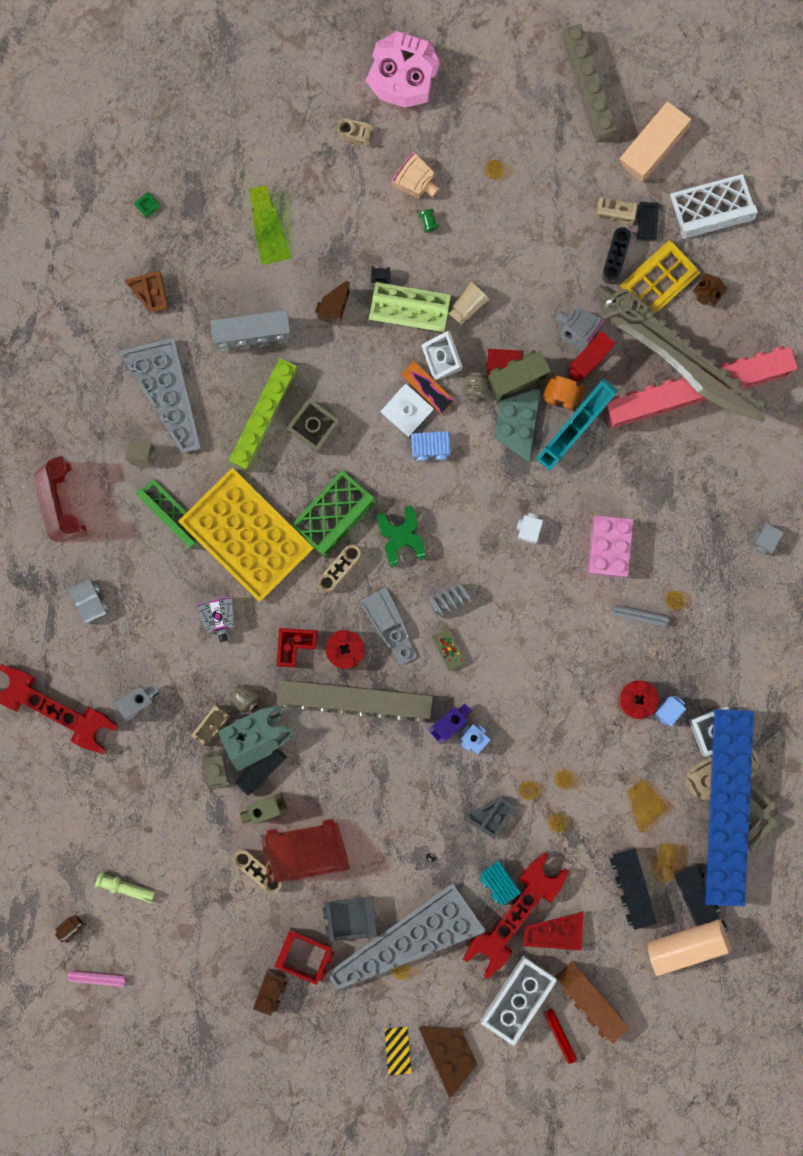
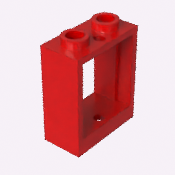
[567,331,616,383]
[274,928,334,985]

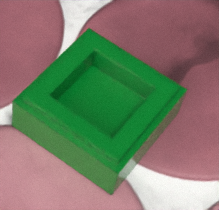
[133,192,161,219]

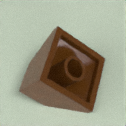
[315,281,351,326]

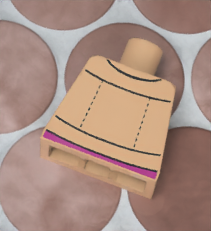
[392,152,439,198]

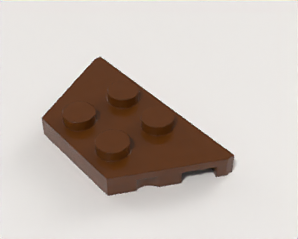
[419,1026,477,1097]

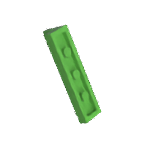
[135,479,198,549]

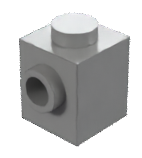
[752,523,783,555]

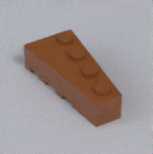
[556,961,630,1044]

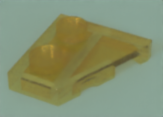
[628,779,668,832]

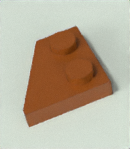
[125,271,169,313]

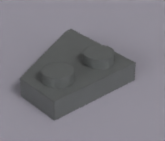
[464,796,516,839]

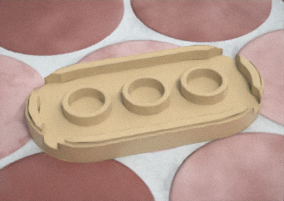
[686,748,759,800]

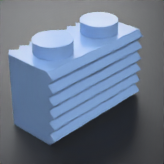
[411,431,451,461]
[653,696,686,726]

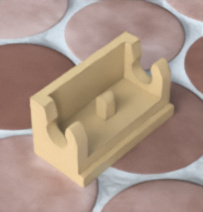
[595,196,637,225]
[191,705,231,747]

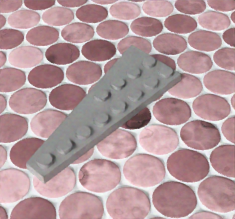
[326,883,486,990]

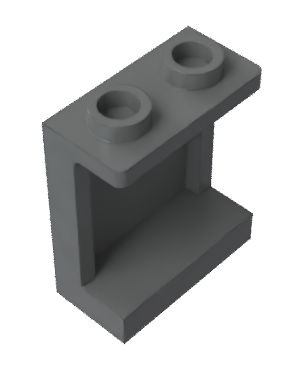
[323,896,377,943]

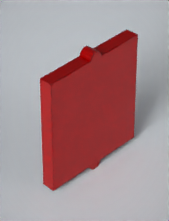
[485,348,521,379]

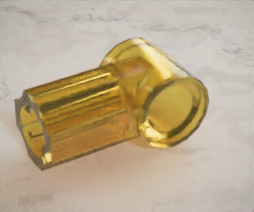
[653,843,677,882]

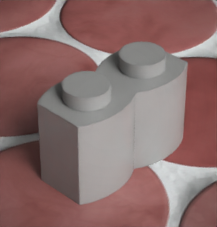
[69,579,109,624]

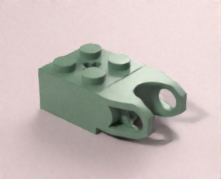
[218,706,294,771]

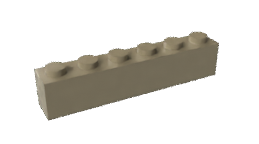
[561,23,616,142]

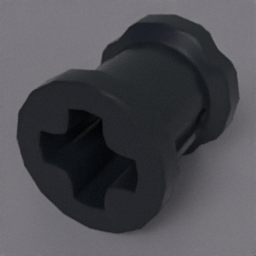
[371,266,391,284]

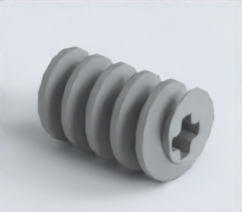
[429,582,472,618]

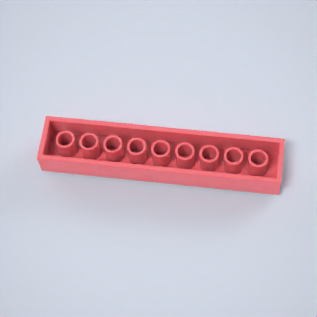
[603,346,798,429]

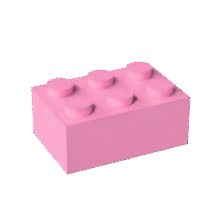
[587,515,633,578]

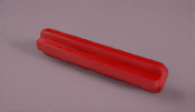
[544,1008,577,1064]

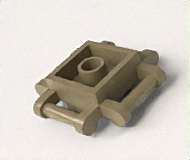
[702,778,779,852]

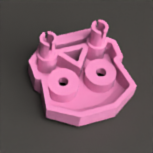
[365,30,441,108]

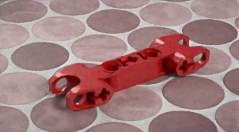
[0,664,120,755]
[462,851,570,979]

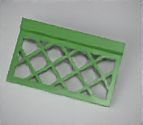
[291,470,377,558]

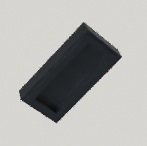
[637,202,659,242]

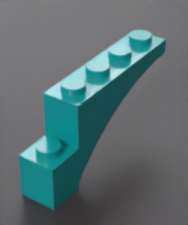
[536,378,619,471]

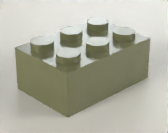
[488,350,551,402]

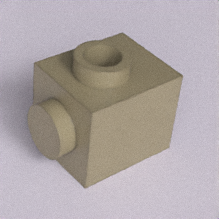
[125,441,158,467]

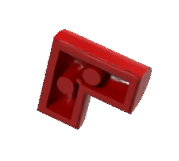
[276,628,318,668]

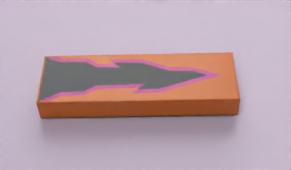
[401,361,455,415]

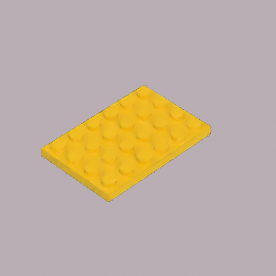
[178,468,314,603]

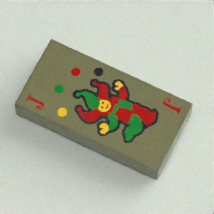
[432,628,466,671]

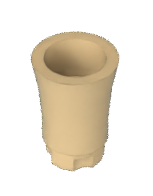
[448,282,490,325]

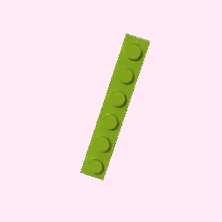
[228,358,298,472]

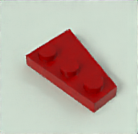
[523,911,584,951]

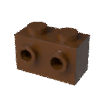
[253,969,287,1016]

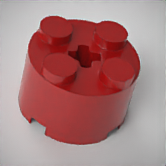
[326,630,365,670]
[618,680,659,719]

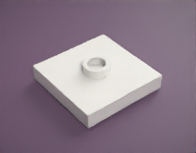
[380,384,434,438]

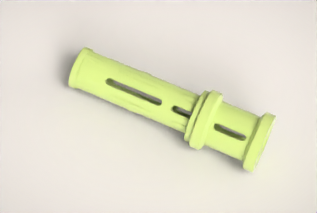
[95,871,155,903]

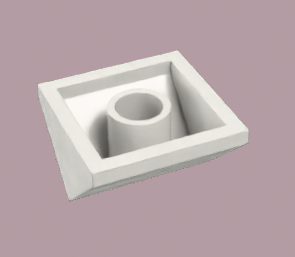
[421,331,462,380]

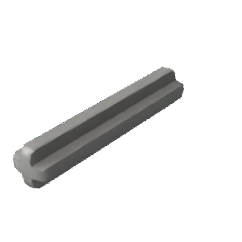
[612,605,669,626]

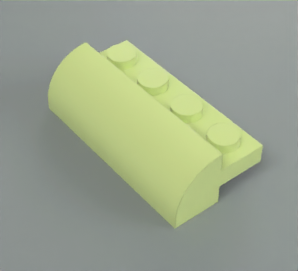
[369,282,451,332]

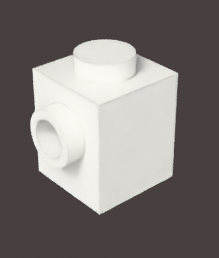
[516,513,543,544]

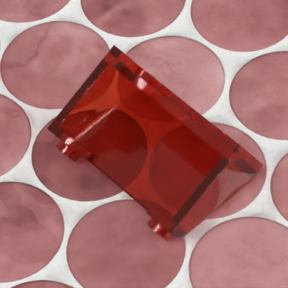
[34,456,88,542]
[261,819,350,883]

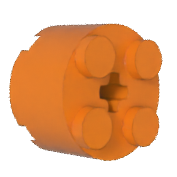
[543,375,586,412]

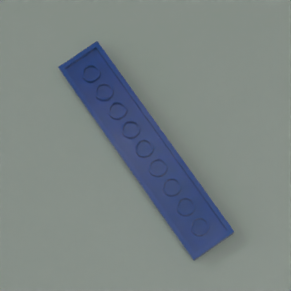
[705,709,754,906]

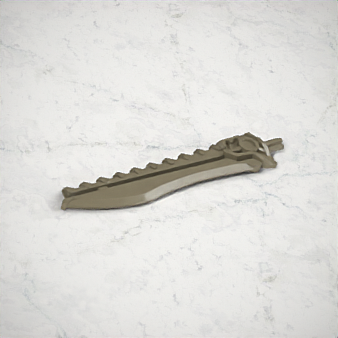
[594,284,768,422]

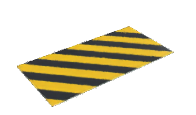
[384,1027,412,1076]

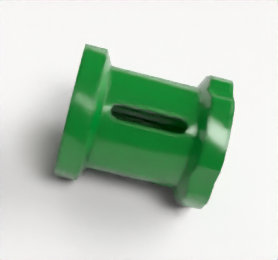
[418,209,440,233]

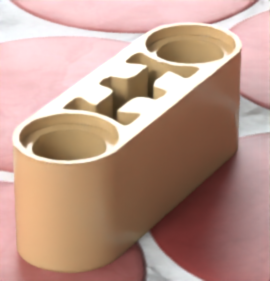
[318,545,361,592]
[234,849,282,893]

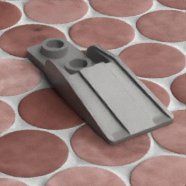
[360,588,417,665]

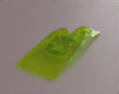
[249,185,291,265]

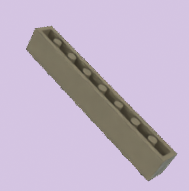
[276,680,433,723]

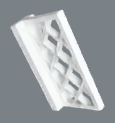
[670,174,758,239]

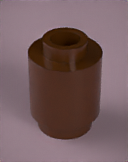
[55,914,85,943]

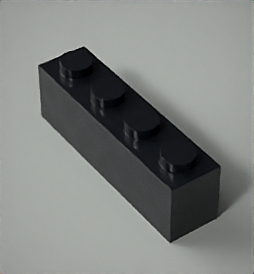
[609,847,657,930]
[672,863,728,937]

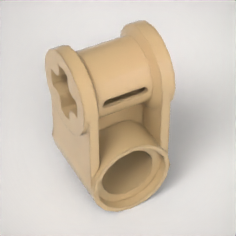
[337,118,374,146]

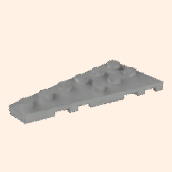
[118,338,201,453]

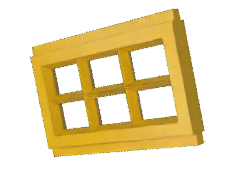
[619,240,700,314]

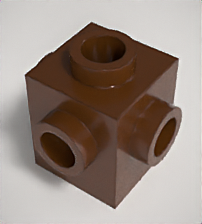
[693,273,728,306]

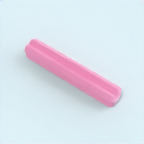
[68,971,126,987]

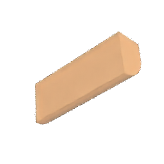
[619,101,691,183]
[648,919,732,976]

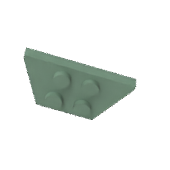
[494,389,541,462]

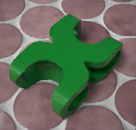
[377,505,426,568]

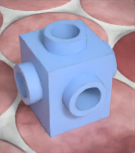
[460,724,490,754]

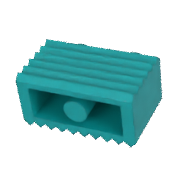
[479,859,521,906]

